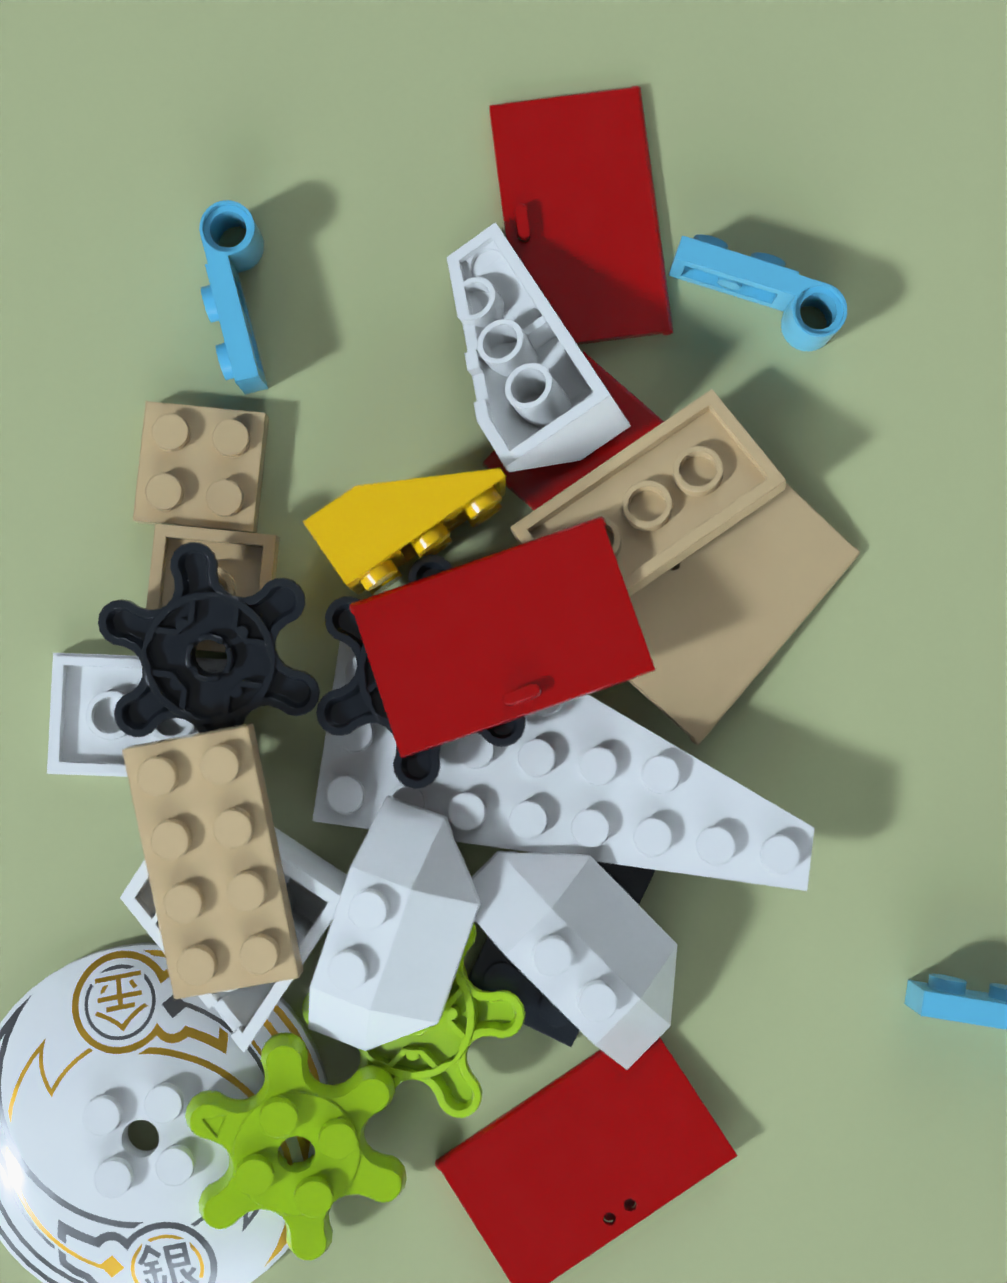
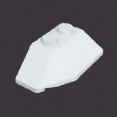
[308,795,481,1051]
[471,851,677,1070]

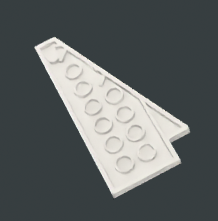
[312,641,814,891]

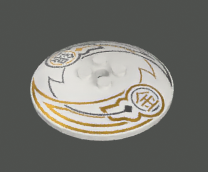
[0,943,329,1283]

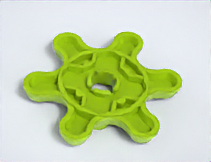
[302,923,525,1118]
[185,1032,407,1261]

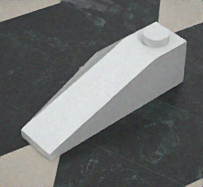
[447,222,631,472]

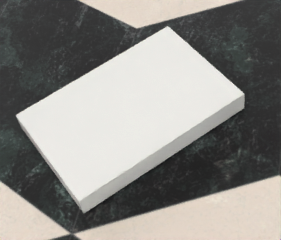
[47,653,227,777]

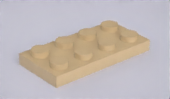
[510,389,786,596]
[122,723,304,1000]

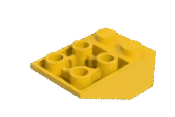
[303,468,506,596]

